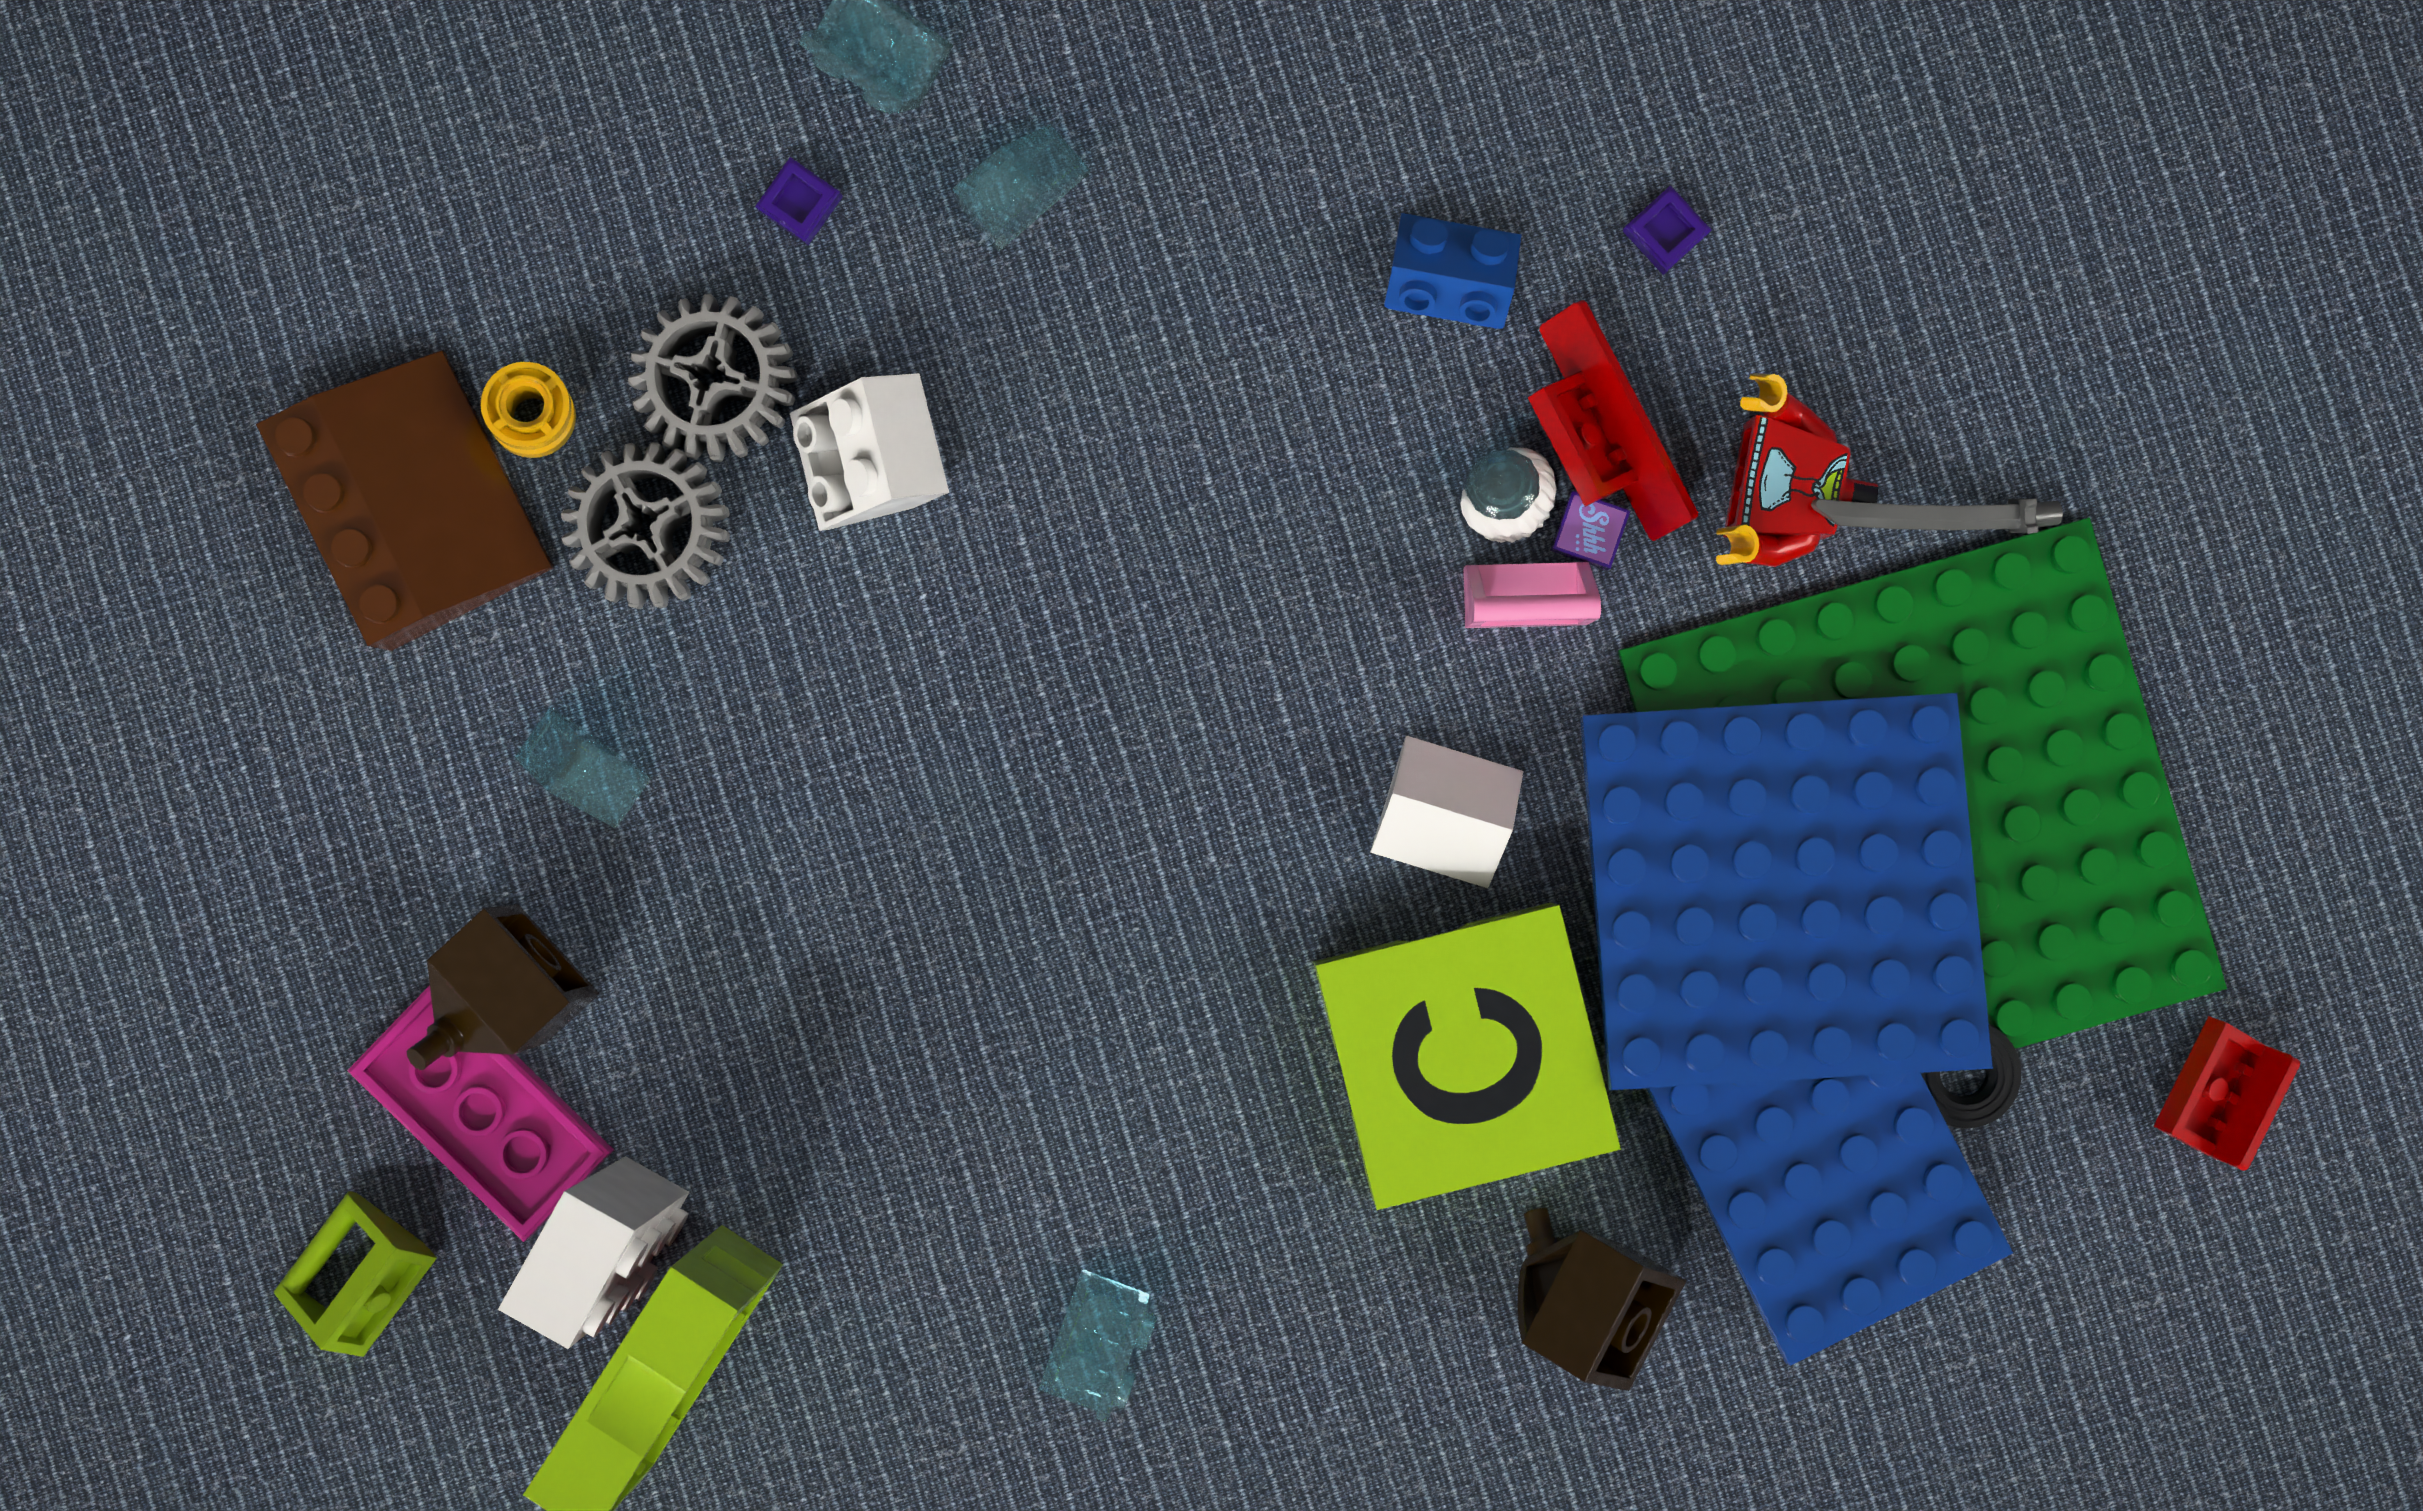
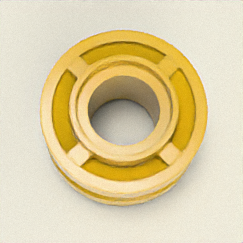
[481,362,576,458]

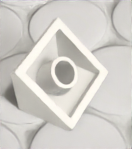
[1370,735,1524,888]

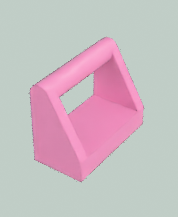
[1464,562,1601,628]

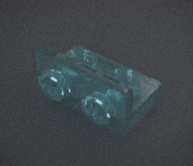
[1038,1269,1157,1423]

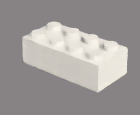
[498,1156,689,1349]

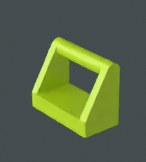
[274,1191,437,1357]

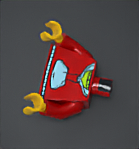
[1716,373,1878,567]

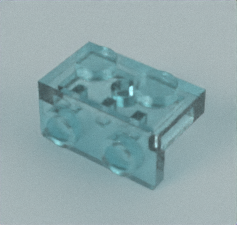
[798,0,954,114]

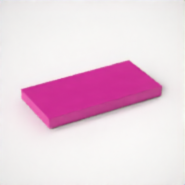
[347,985,614,1242]

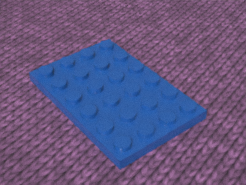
[1646,1073,2013,1366]

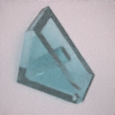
[514,708,652,828]

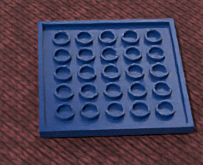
[1580,693,1993,1090]

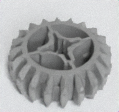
[628,294,797,462]
[561,442,730,609]

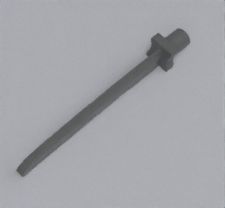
[1811,498,2063,533]

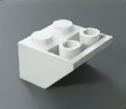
[790,373,949,531]

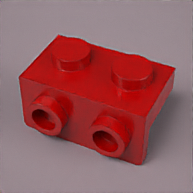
[2153,1016,2300,1171]

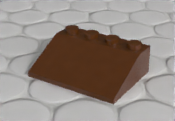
[256,350,554,651]

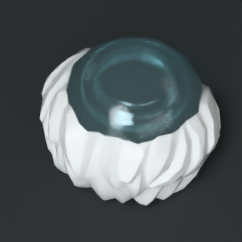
[1460,447,1557,543]

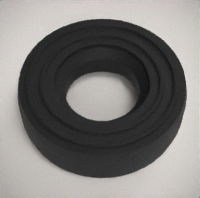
[1921,1024,2021,1129]

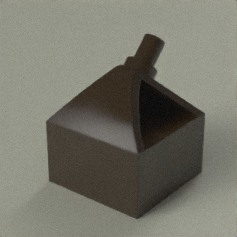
[407,904,600,1070]
[1517,1208,1687,1391]

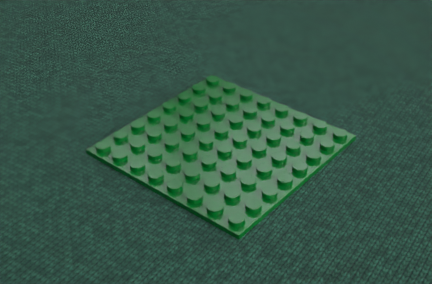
[1618,517,2227,1049]

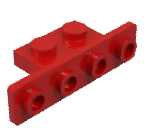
[1528,300,1698,541]

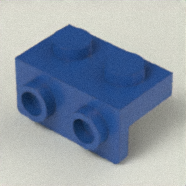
[1384,213,1521,329]

